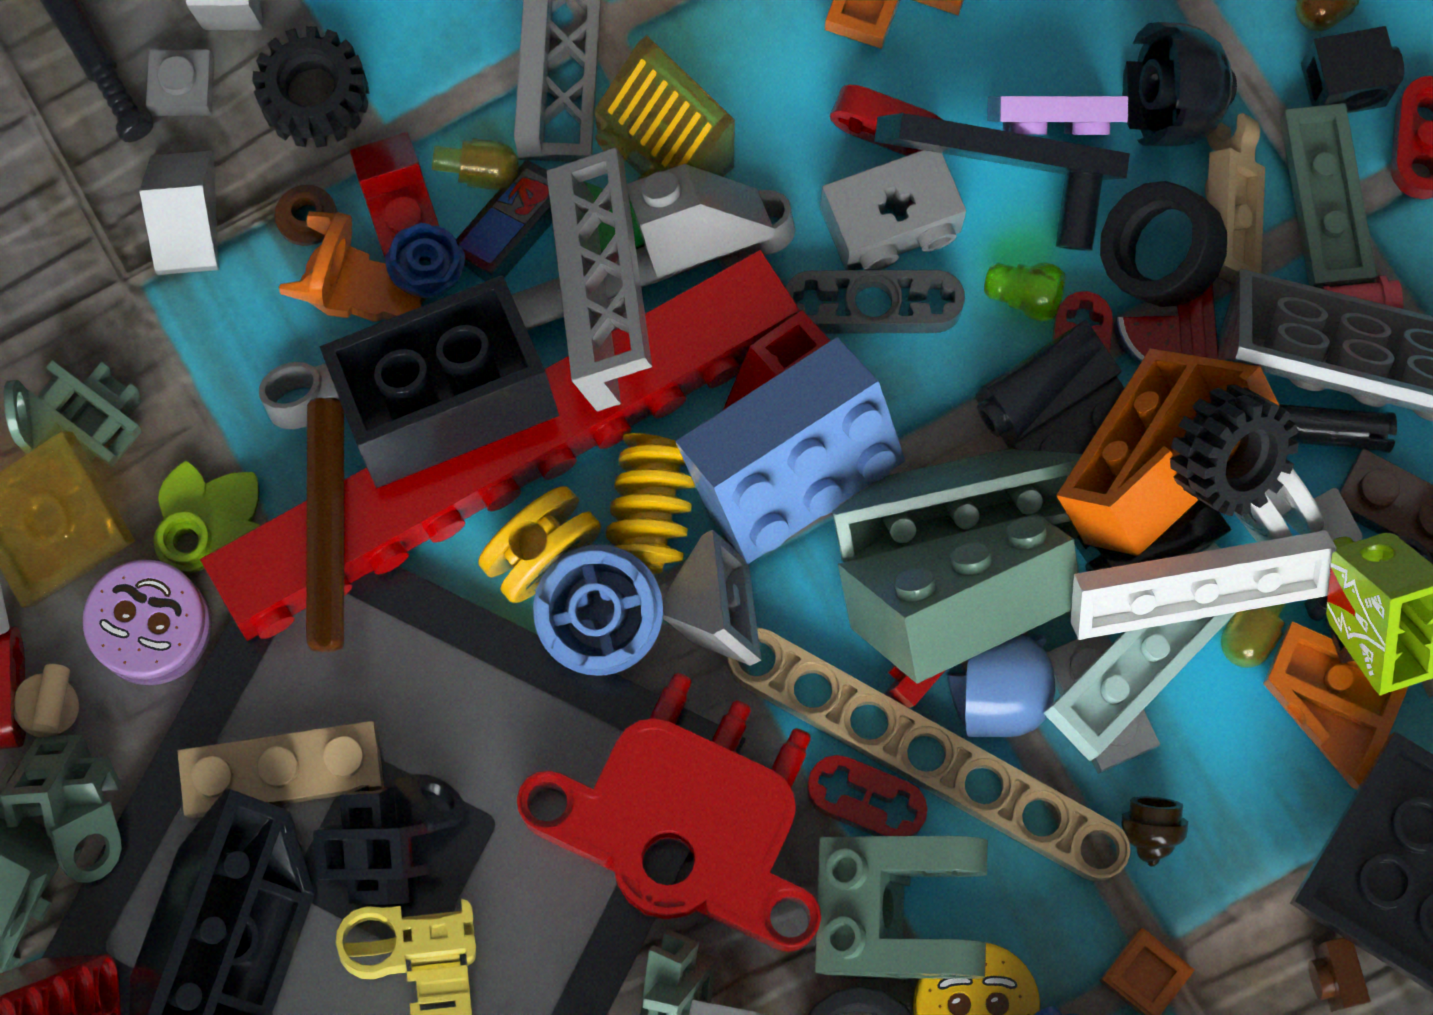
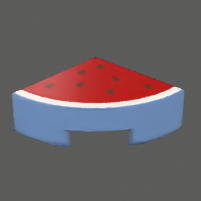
[1114,316,1182,365]

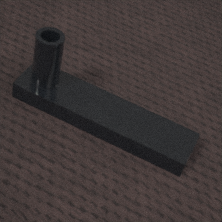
[874,113,1130,251]

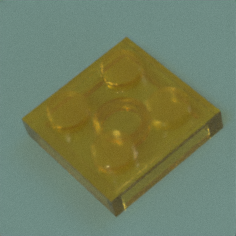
[0,431,135,608]

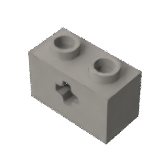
[820,150,966,270]

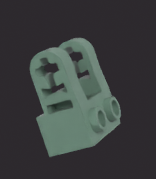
[815,836,988,980]

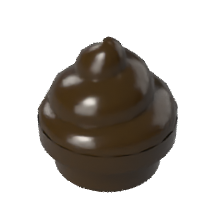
[1121,796,1188,867]

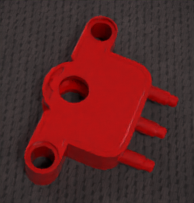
[517,672,821,952]

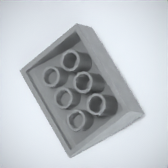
[1218,268,1433,421]

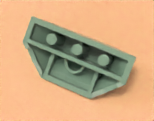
[832,449,1082,563]

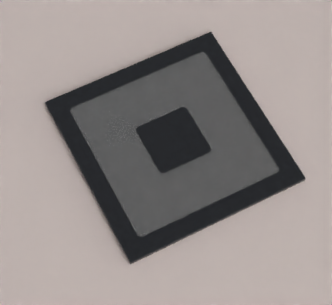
[42,566,746,1015]

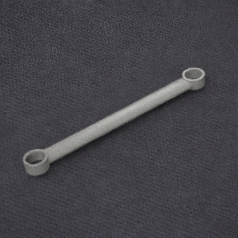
[259,190,796,430]

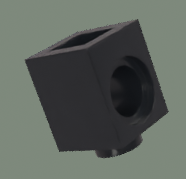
[1301,26,1404,113]

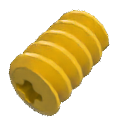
[606,433,695,574]

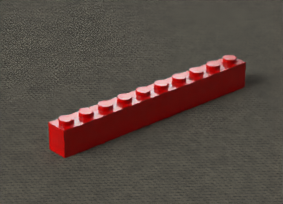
[200,250,800,641]

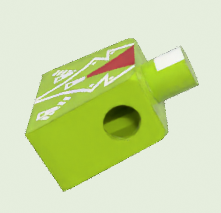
[1326,533,1433,695]

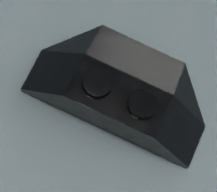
[129,788,315,1015]

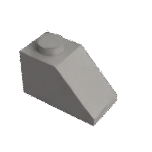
[627,164,776,278]

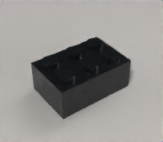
[319,275,560,488]

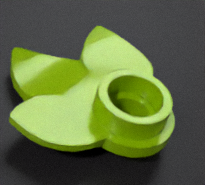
[154,461,261,574]

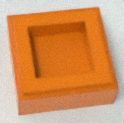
[1099,927,1195,1015]

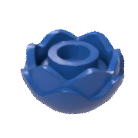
[385,223,465,298]

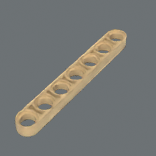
[728,628,1131,882]

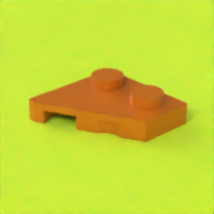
[1263,621,1409,790]

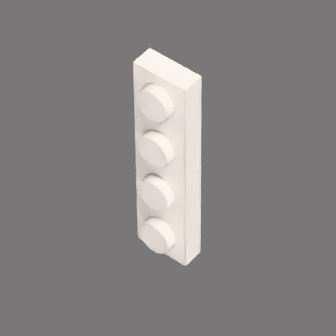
[1070,530,1336,640]

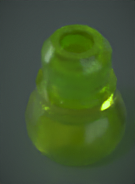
[984,263,1066,321]

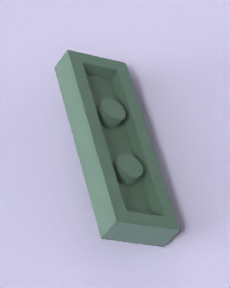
[1280,103,1377,288]

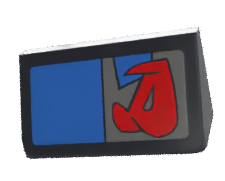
[456,160,553,281]

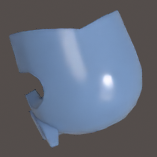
[947,634,1056,737]

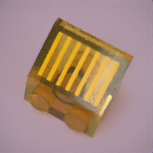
[595,35,735,180]

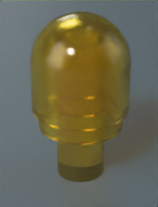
[432,138,519,190]
[1221,603,1286,668]

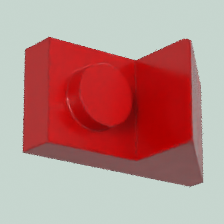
[349,131,439,257]

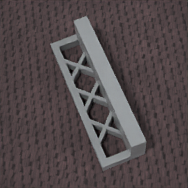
[514,0,601,162]
[547,147,652,411]

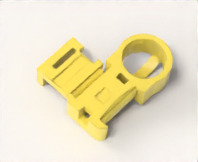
[336,899,476,1015]

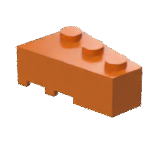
[1056,348,1280,556]

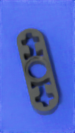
[785,270,965,334]

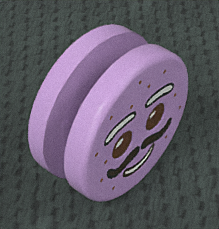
[83,560,211,685]

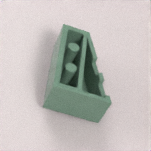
[838,514,1079,684]

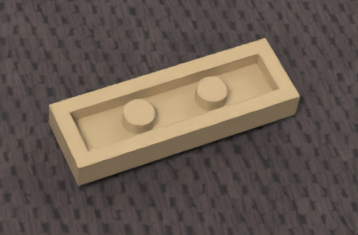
[177,721,384,819]

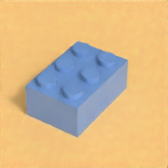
[675,337,906,565]

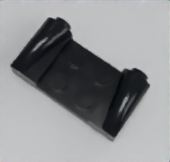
[975,320,1232,572]

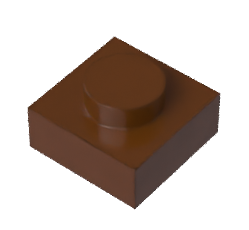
[1308,937,1371,1012]

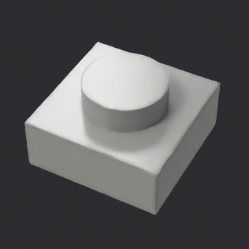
[146,50,214,116]

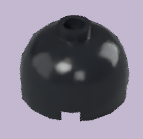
[1122,22,1237,146]

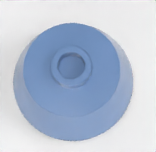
[533,544,663,676]

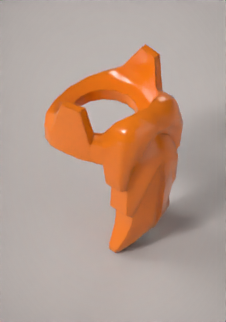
[279,211,427,322]

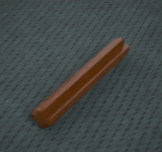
[306,397,344,652]

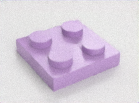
[988,96,1128,135]

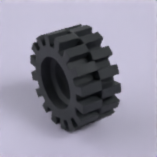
[252,26,369,148]
[1170,385,1299,516]

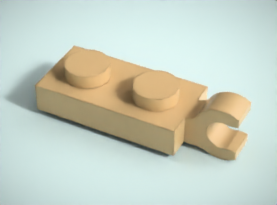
[1205,113,1265,285]

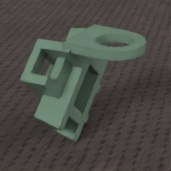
[4,360,142,480]
[0,734,122,883]
[640,929,717,1015]

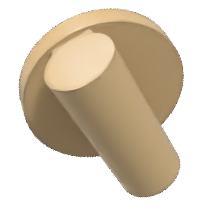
[14,664,79,738]

